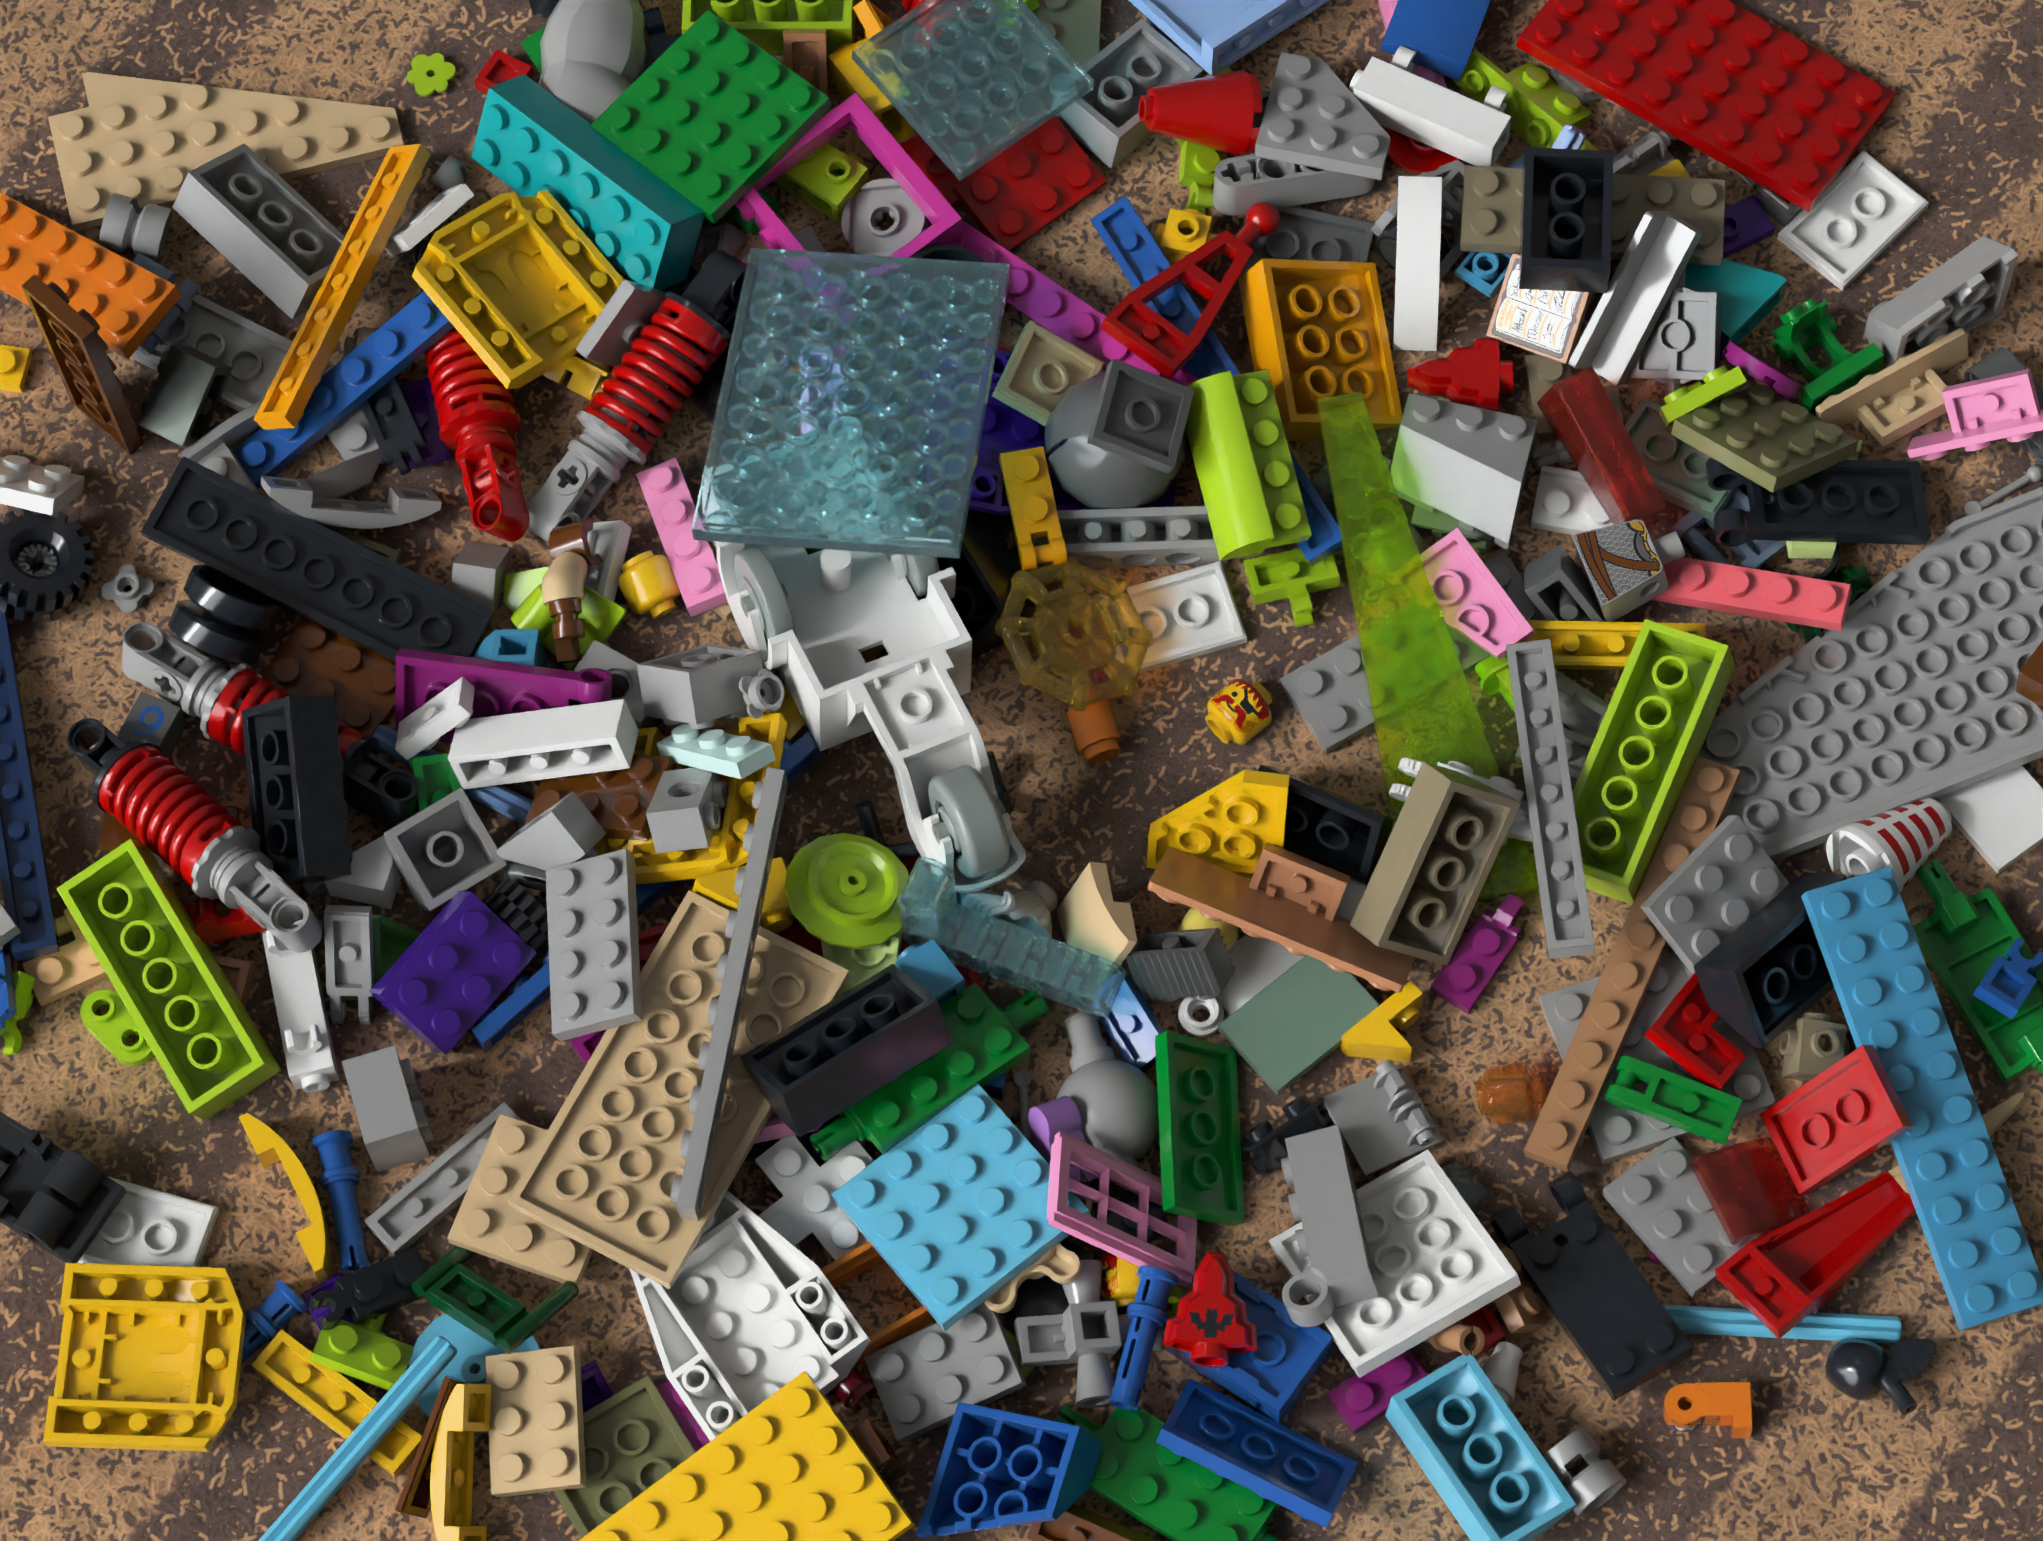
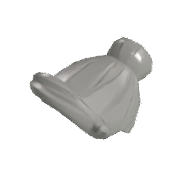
[962,880,1058,952]

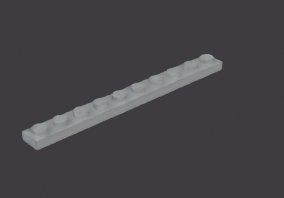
[671,767,788,1221]

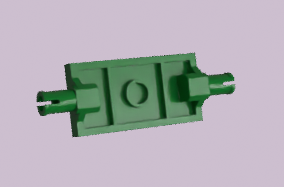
[1912,859,2043,1084]
[809,982,1049,1161]
[1054,1404,1283,1541]

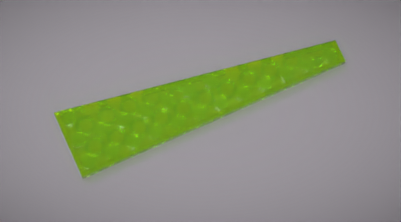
[1317,392,1540,902]

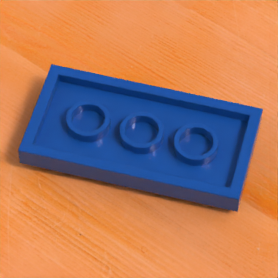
[1156,1379,1358,1528]

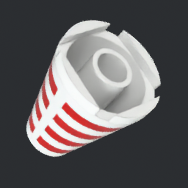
[1826,798,1952,893]

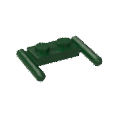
[411,1246,579,1354]

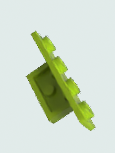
[1455,50,1598,150]

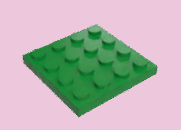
[590,10,832,224]

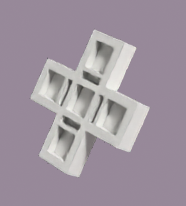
[755,1136,874,1261]

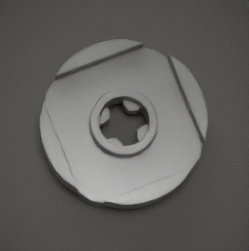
[841,178,929,265]

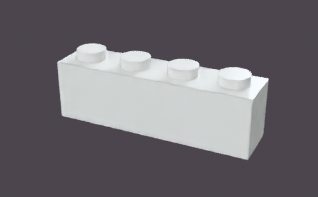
[448,699,639,790]

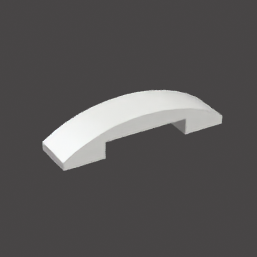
[1393,176,1442,351]

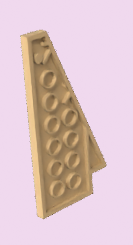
[48,72,404,231]

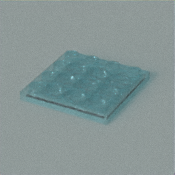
[852,0,1095,181]

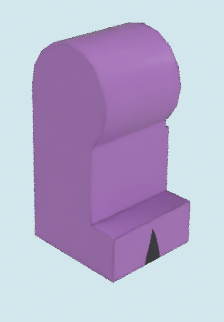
[1028,1096,1099,1183]

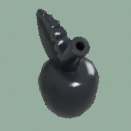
[1825,1338,1936,1415]

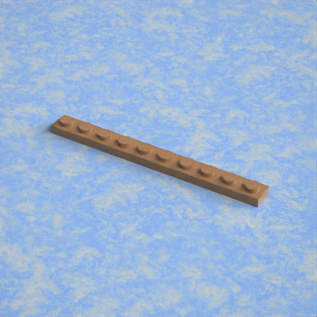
[1524,756,1741,1172]

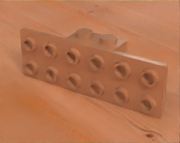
[1147,842,1416,993]

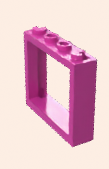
[734,93,963,320]

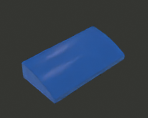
[1380,0,1490,81]

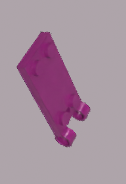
[395,648,612,743]

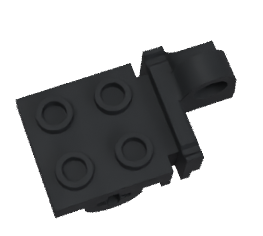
[0,1112,126,1263]

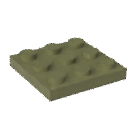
[1671,384,1858,493]
[553,1375,696,1538]

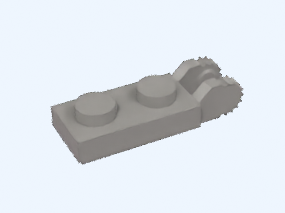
[324,905,375,1025]

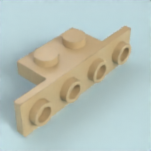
[1815,327,1968,447]

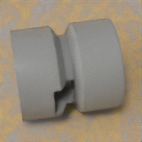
[99,193,172,262]
[1543,1428,1626,1518]

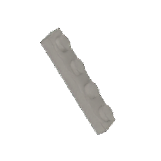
[364,1102,522,1256]

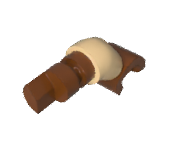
[542,518,603,663]

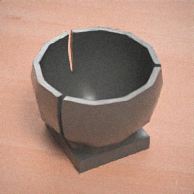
[1045,359,1195,509]

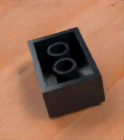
[1519,147,1614,293]

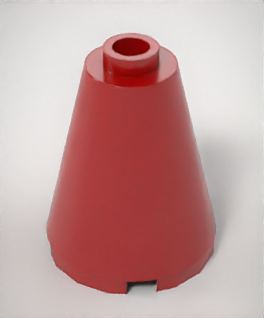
[1138,70,1262,156]

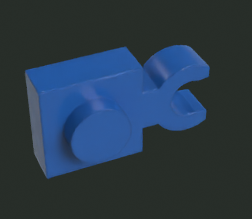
[1973,938,2043,1019]

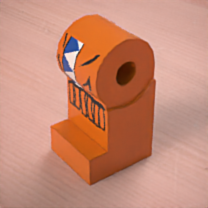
[1663,1382,1752,1438]

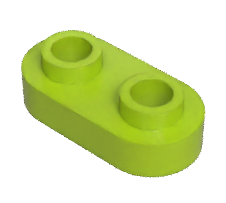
[80,989,154,1067]

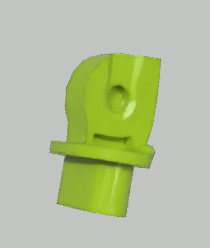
[1475,655,1515,713]

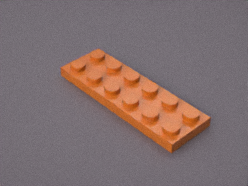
[0,192,182,359]

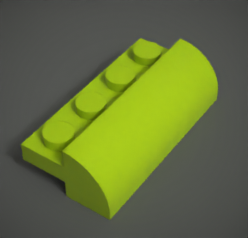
[1185,370,1312,561]

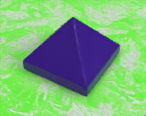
[581,1360,613,1413]

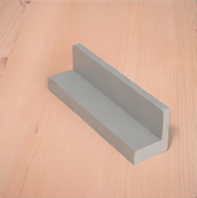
[1568,211,1703,386]

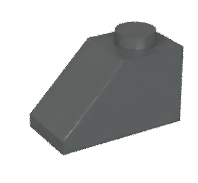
[1524,544,1606,622]

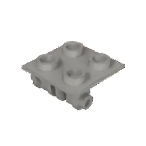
[1323,1060,1444,1176]

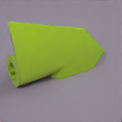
[503,566,626,671]

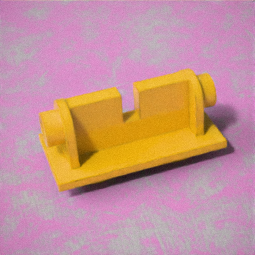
[542,354,612,401]

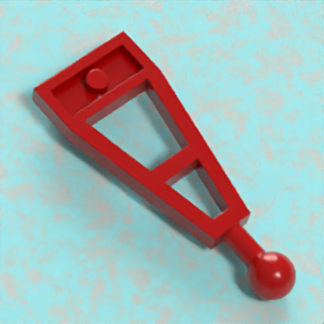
[1101,202,1280,380]

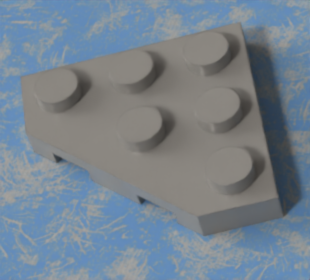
[1254,52,1391,180]

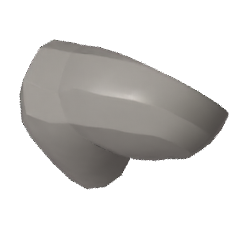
[538,0,647,124]

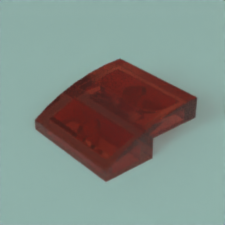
[1691,1137,1810,1245]

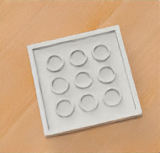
[1269,1149,1521,1378]

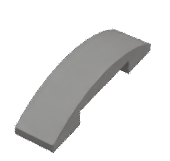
[260,476,442,529]

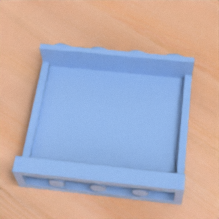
[1129,0,1330,76]

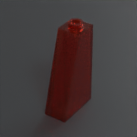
[1537,366,1666,528]

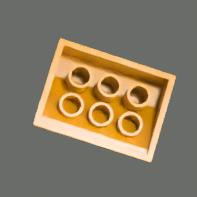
[1238,259,1403,441]

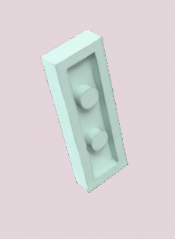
[656,723,776,779]

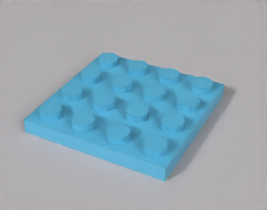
[831,1084,1091,1331]

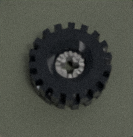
[0,509,95,623]

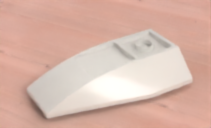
[629,1191,870,1441]

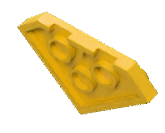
[1146,770,1290,879]

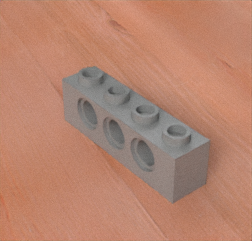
[1051,506,1227,569]

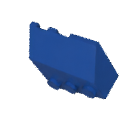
[916,1402,1103,1538]

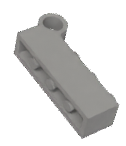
[1281,1125,1379,1327]

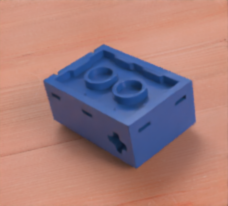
[1163,1270,1333,1424]

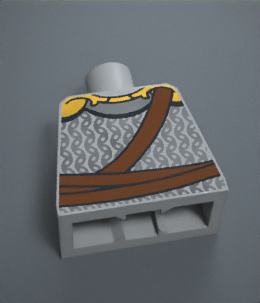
[1572,519,1686,622]

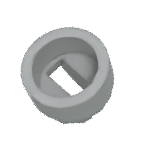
[430,154,467,190]

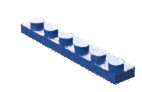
[233,291,454,489]

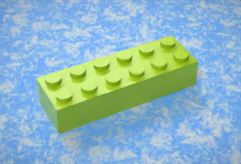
[1572,619,1735,905]
[56,838,281,1120]

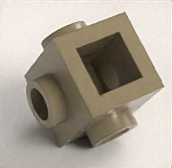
[1779,1012,1850,1082]

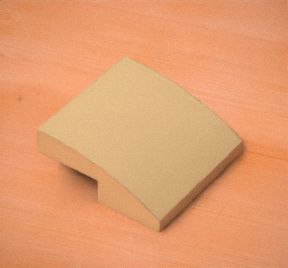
[1056,862,1137,989]

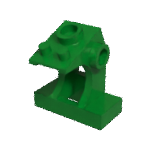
[1771,297,1884,415]

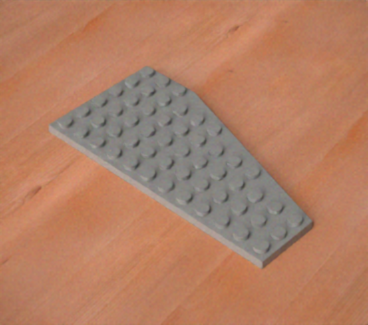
[1698,487,2043,862]

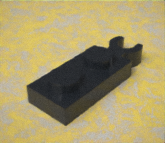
[309,1247,429,1330]

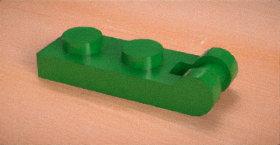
[1604,1056,1743,1146]

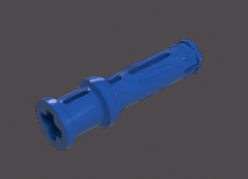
[312,1130,371,1272]
[1108,1266,1179,1411]
[241,1279,308,1365]

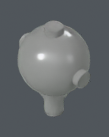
[1056,1012,1159,1168]

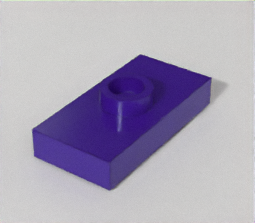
[1723,194,1775,259]

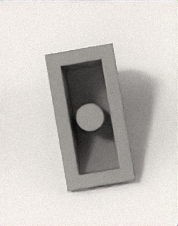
[495,791,607,870]

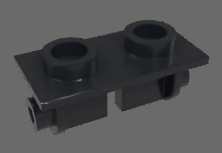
[1241,1095,1334,1175]

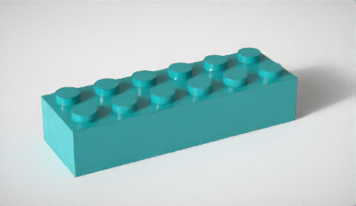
[471,74,705,290]

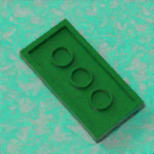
[1155,1031,1245,1226]

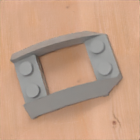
[180,400,385,504]

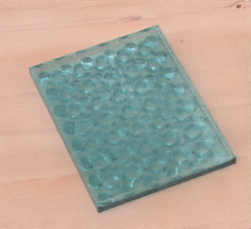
[691,248,1010,558]

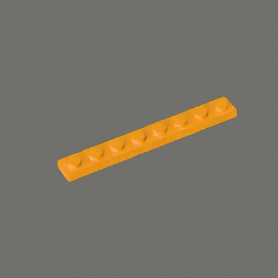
[254,144,431,430]

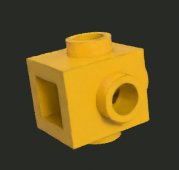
[1155,208,1218,271]

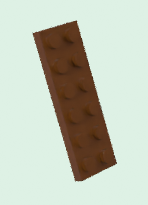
[22,274,143,455]

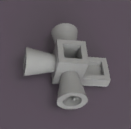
[1013,1260,1163,1408]

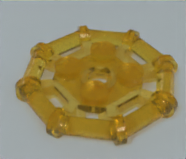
[995,556,1153,711]

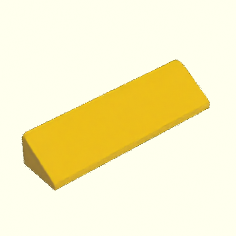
[1526,620,1706,670]

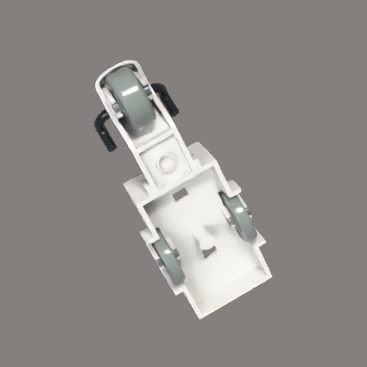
[702,418,1026,893]

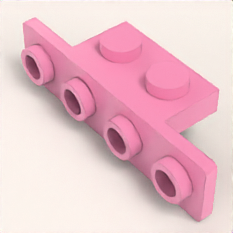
[1907,369,2043,460]

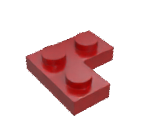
[1644,972,1746,1090]

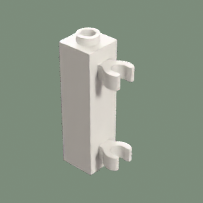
[1349,46,1511,167]
[262,920,340,1093]

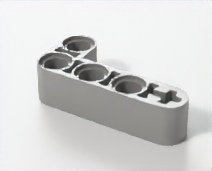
[1213,154,1375,215]

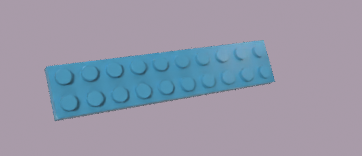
[1801,866,2043,1331]

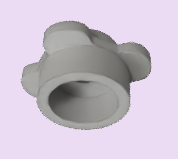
[101,564,154,614]
[739,668,784,719]

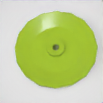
[784,833,914,949]

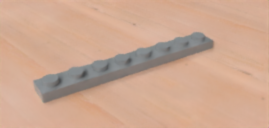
[1506,639,1595,959]

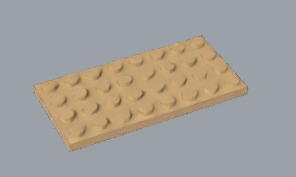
[507,890,850,1290]

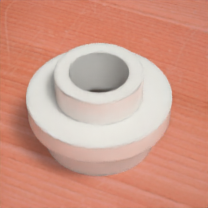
[1178,995,1224,1037]

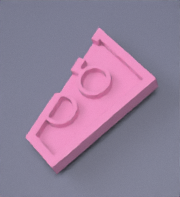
[1385,528,1536,660]

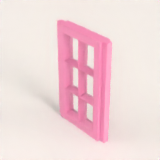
[1046,1131,1197,1288]

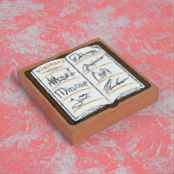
[1486,252,1593,364]

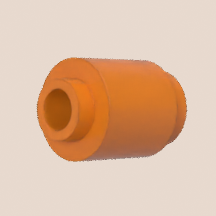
[1066,694,1122,764]

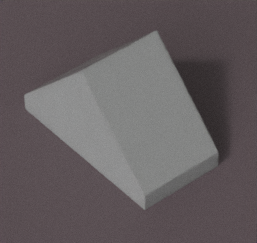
[451,541,511,629]

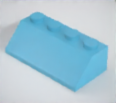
[1385,1354,1576,1541]

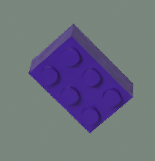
[369,891,537,1055]

